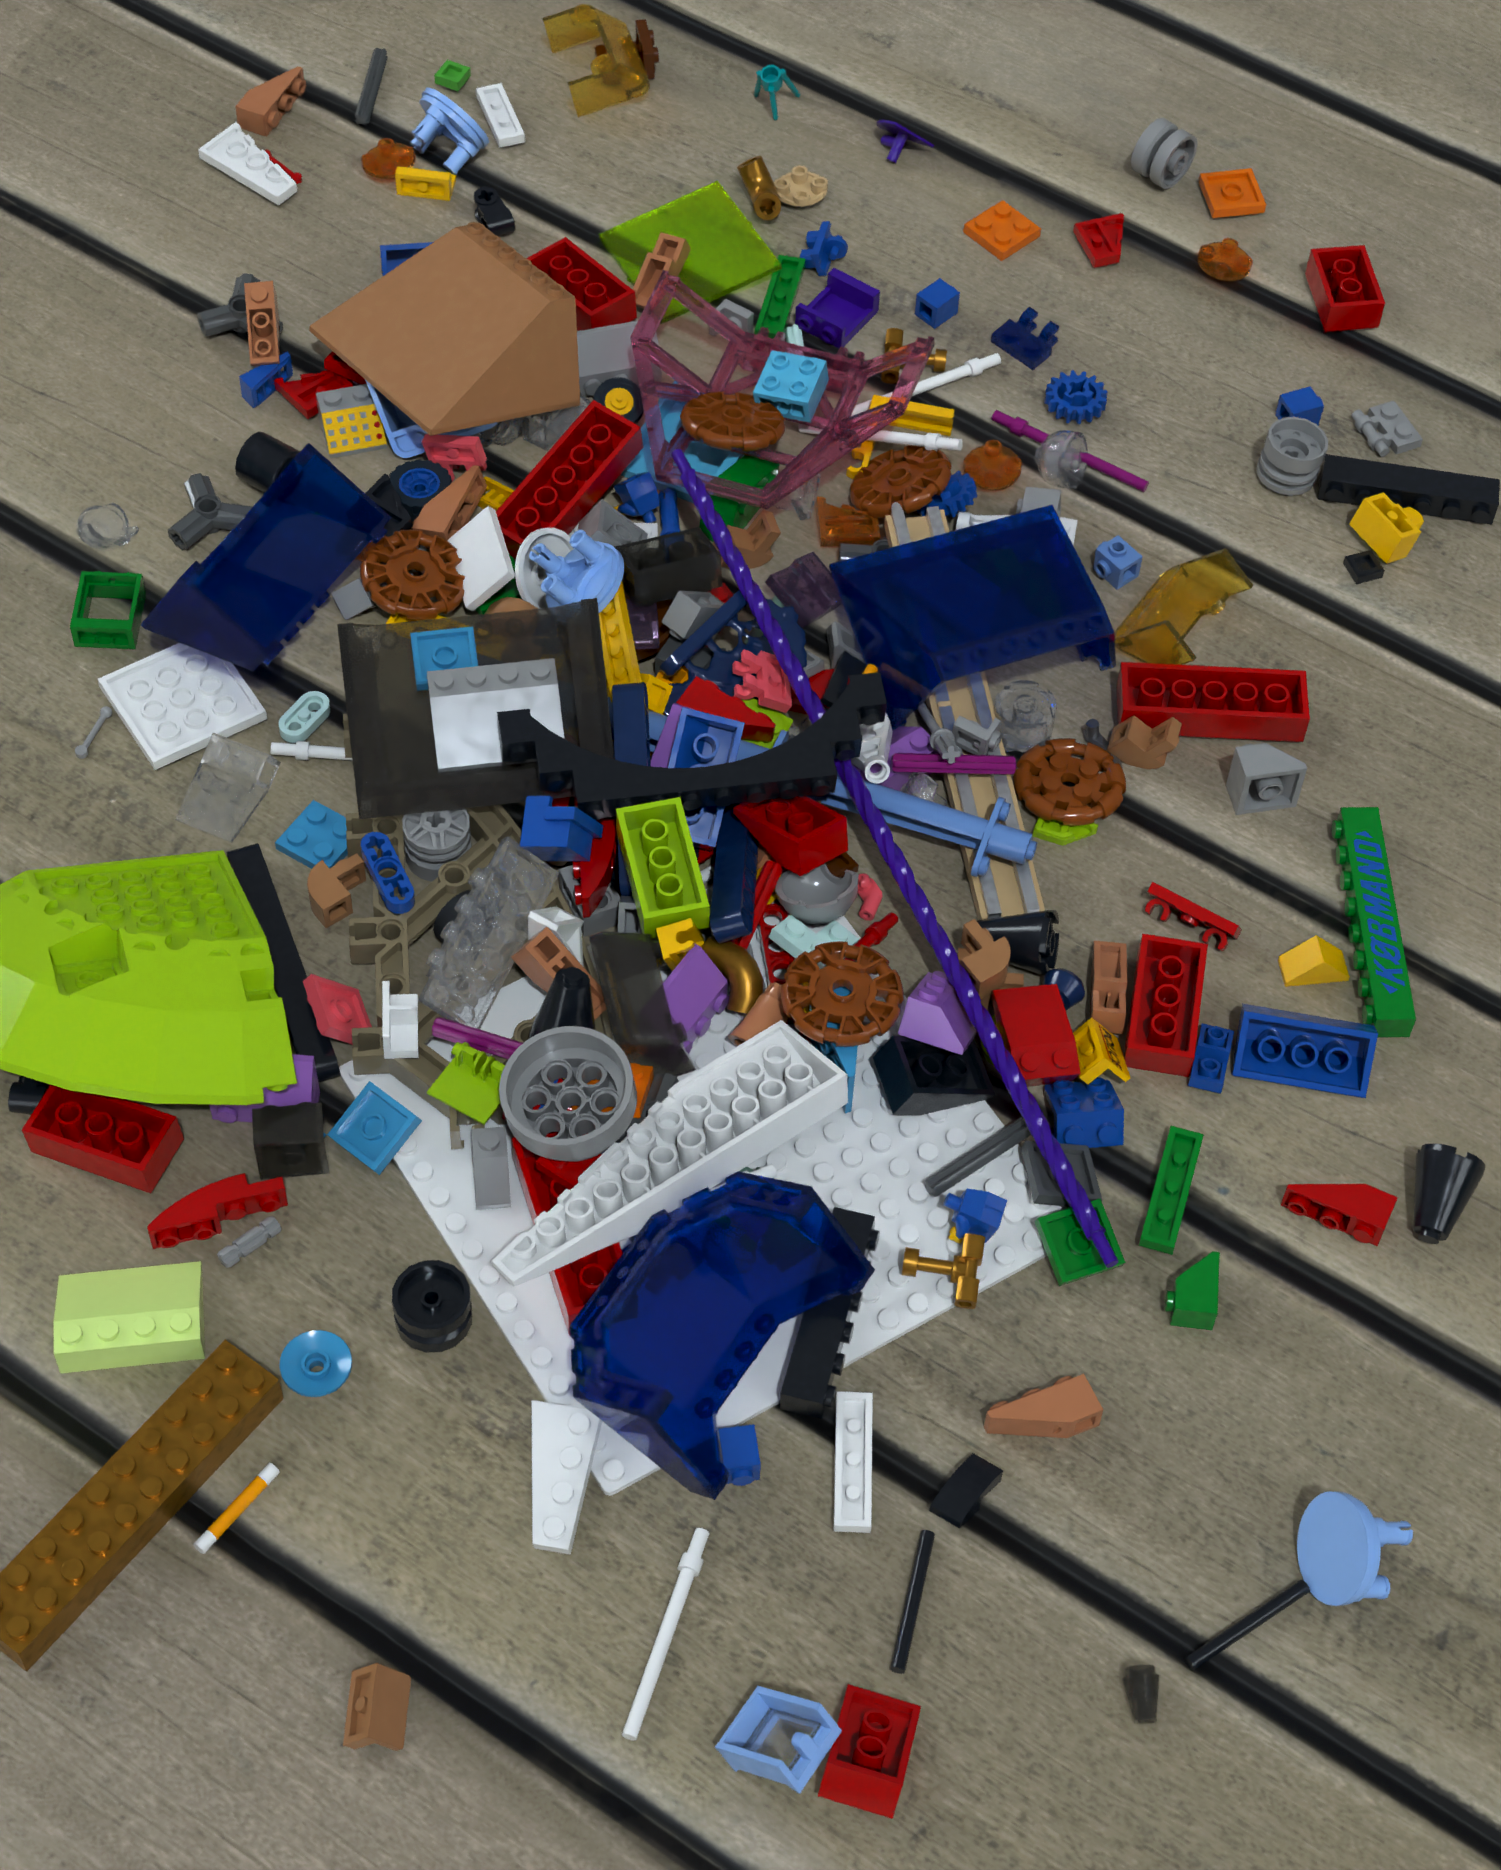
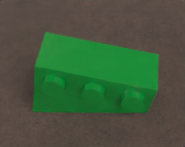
[697,451,780,542]

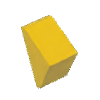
[1278,935,1350,987]

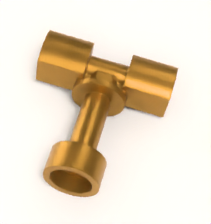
[881,328,947,384]
[902,1234,985,1309]

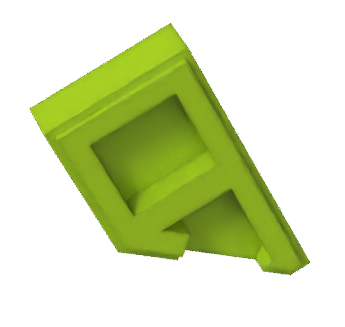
[1033,817,1099,846]

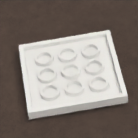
[98,630,267,770]

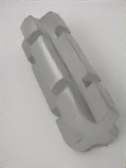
[217,1216,282,1268]

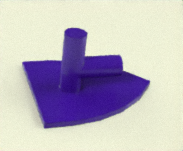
[876,119,934,163]

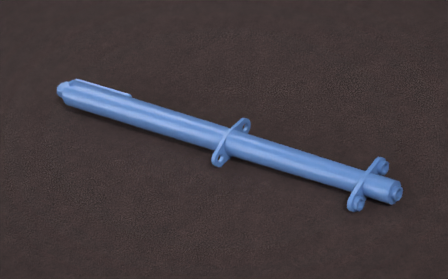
[477,655,1037,877]

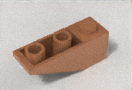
[235,66,306,137]
[244,281,280,366]
[984,1374,1103,1438]

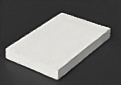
[447,506,515,611]

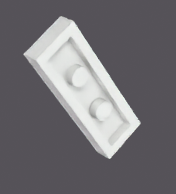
[476,83,525,148]

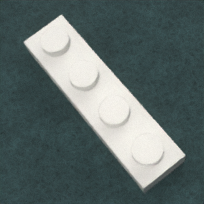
[834,1391,873,1533]

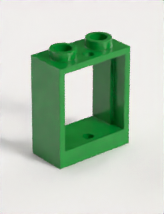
[70,571,146,649]

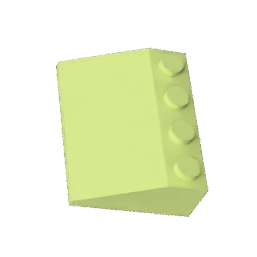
[54,1261,205,1374]

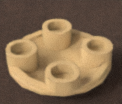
[774,166,828,207]

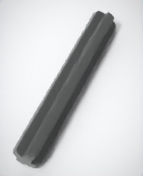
[355,47,388,125]
[925,1117,1031,1197]

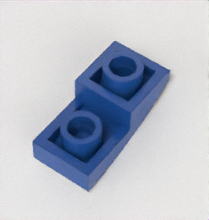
[1188,1023,1234,1094]

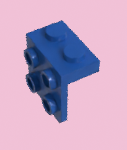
[1044,1077,1124,1148]

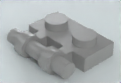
[1351,401,1423,457]

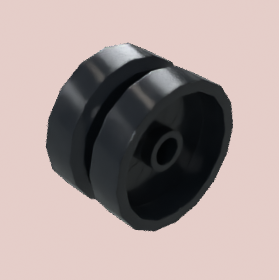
[392,1260,472,1353]

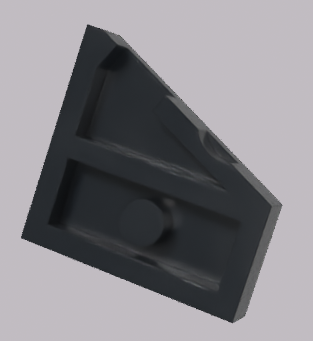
[347,474,413,537]

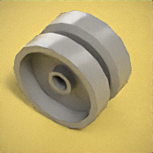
[1131,118,1198,189]

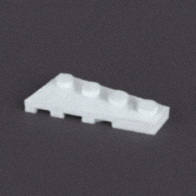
[198,122,297,206]
[532,1400,604,1555]

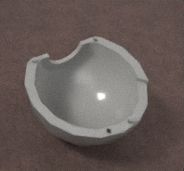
[775,863,859,925]

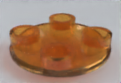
[361,138,416,179]
[1197,238,1253,281]
[963,440,1022,491]

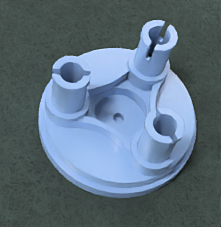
[410,87,489,175]
[529,529,624,626]
[1297,1491,1413,1606]

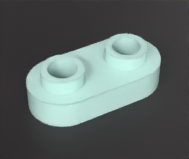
[279,691,330,743]

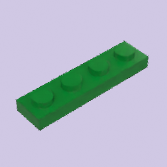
[754,255,806,343]
[1139,1126,1204,1255]

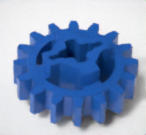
[1045,370,1108,425]
[917,471,978,518]

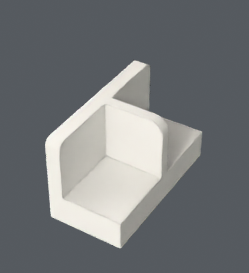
[382,981,419,1059]

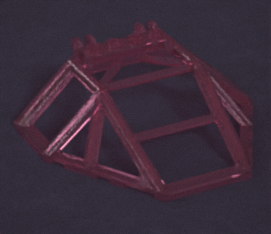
[630,270,935,510]

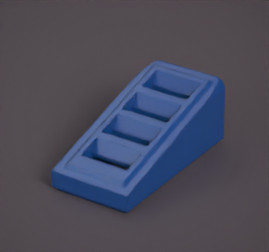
[239,352,293,408]

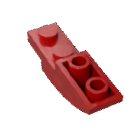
[573,818,616,918]
[147,1173,288,1249]

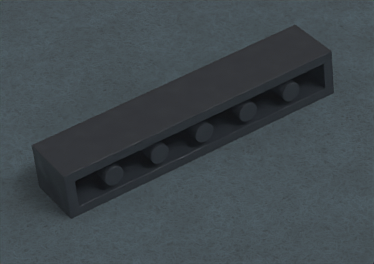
[1318,454,1500,525]
[780,1207,880,1419]

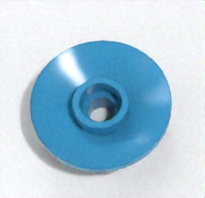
[279,1330,352,1397]

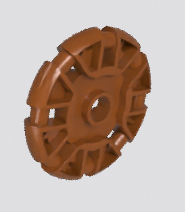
[680,392,786,452]
[850,445,952,518]
[360,530,465,621]
[1013,738,1126,826]
[781,941,904,1047]

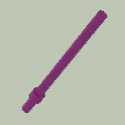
[992,410,1149,492]

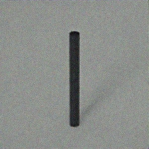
[890,1530,935,1674]
[1184,1579,1310,1671]

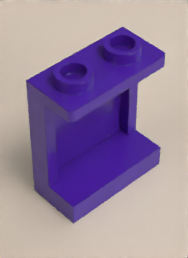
[795,268,880,349]

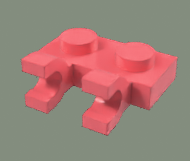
[422,434,487,481]
[732,649,792,713]

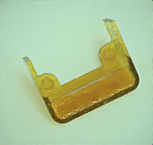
[542,4,650,117]
[1110,548,1253,665]

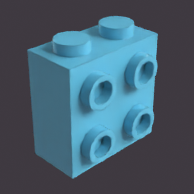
[753,350,829,423]

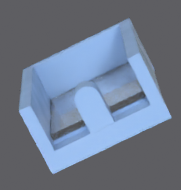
[715,1686,842,1794]

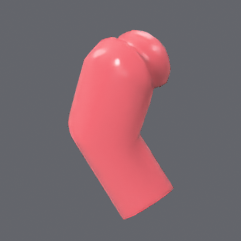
[858,873,883,921]

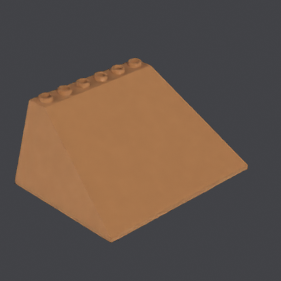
[309,222,580,436]

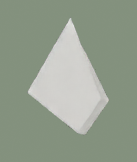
[528,906,584,967]

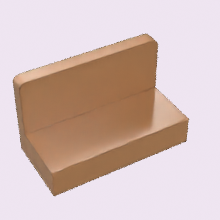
[343,1663,411,1751]

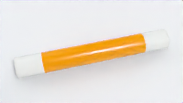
[193,1463,280,1554]

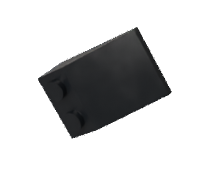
[873,1035,995,1115]

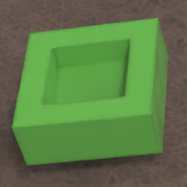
[434,60,471,91]

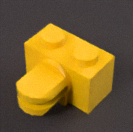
[1349,492,1424,564]

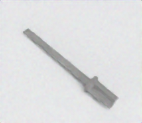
[909,692,961,764]

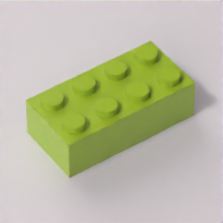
[616,797,710,940]

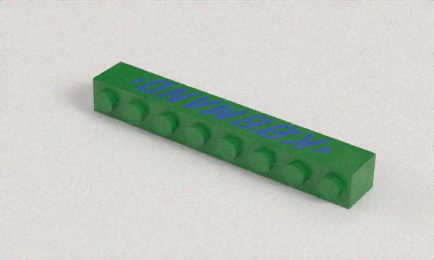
[1331,807,1416,1038]

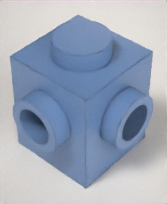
[1093,535,1143,590]

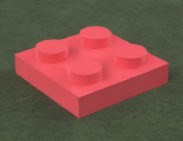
[303,974,372,1045]

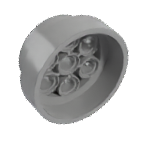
[499,1026,637,1162]

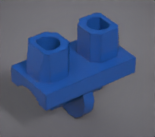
[800,221,848,276]

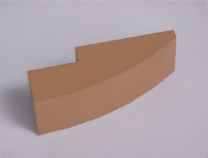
[633,232,691,311]
[1090,941,1127,1034]

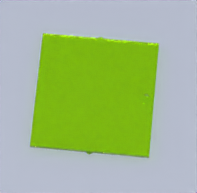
[599,181,782,324]

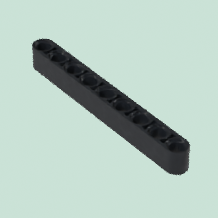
[226,843,341,1083]

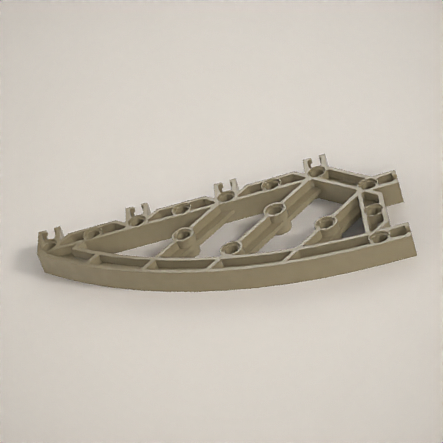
[343,712,613,1149]

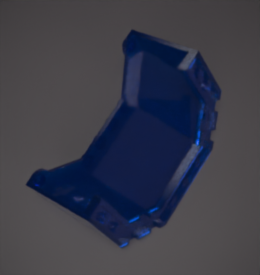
[141,443,392,671]
[570,1171,875,1500]

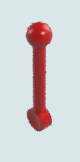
[264,149,302,184]

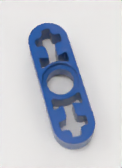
[361,832,415,914]

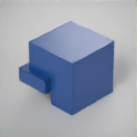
[520,796,603,861]

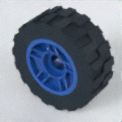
[389,459,452,523]

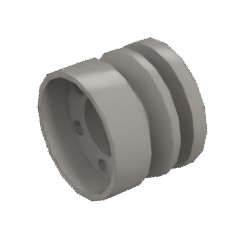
[1256,417,1328,496]
[402,796,472,882]

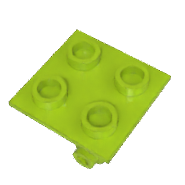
[427,1042,505,1125]

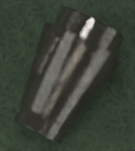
[1122,1665,1160,1724]

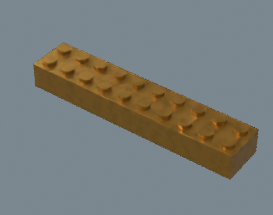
[0,1339,283,1672]

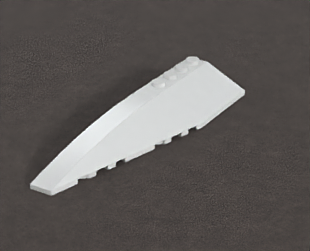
[492,1020,848,1287]

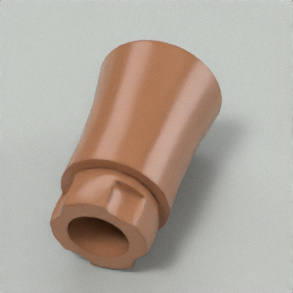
[728,982,789,1047]

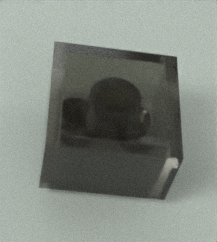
[252,1102,330,1180]

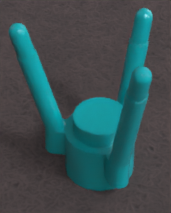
[754,65,800,120]

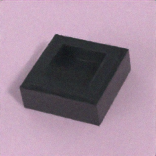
[1343,550,1385,585]

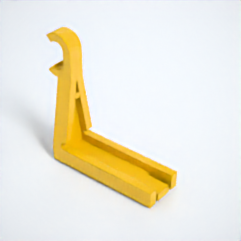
[846,395,954,479]

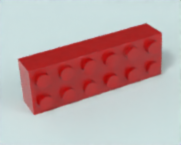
[496,400,643,559]
[1116,662,1310,742]
[512,1132,638,1336]

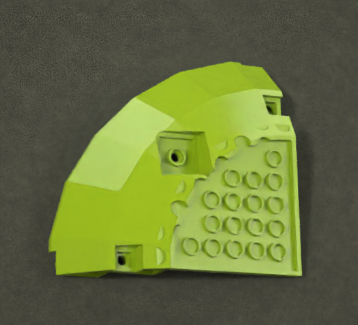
[0,850,297,1105]

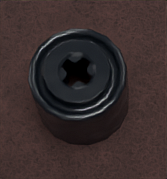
[235,432,306,499]

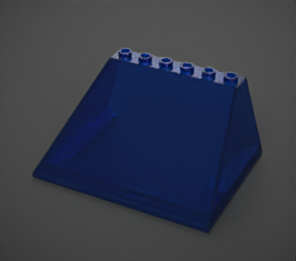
[829,505,1116,730]

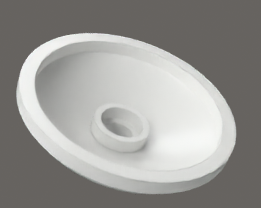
[515,527,575,618]

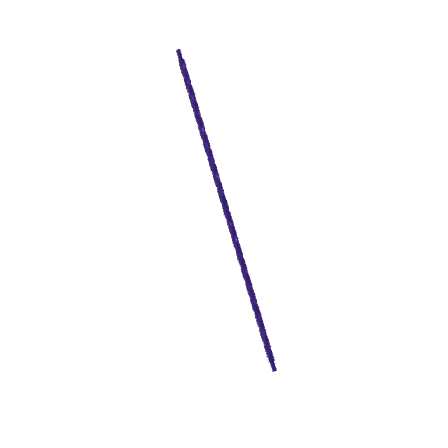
[671,449,1119,1268]

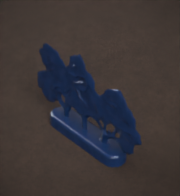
[659,590,807,716]

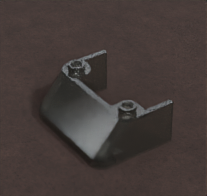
[589,931,696,1076]

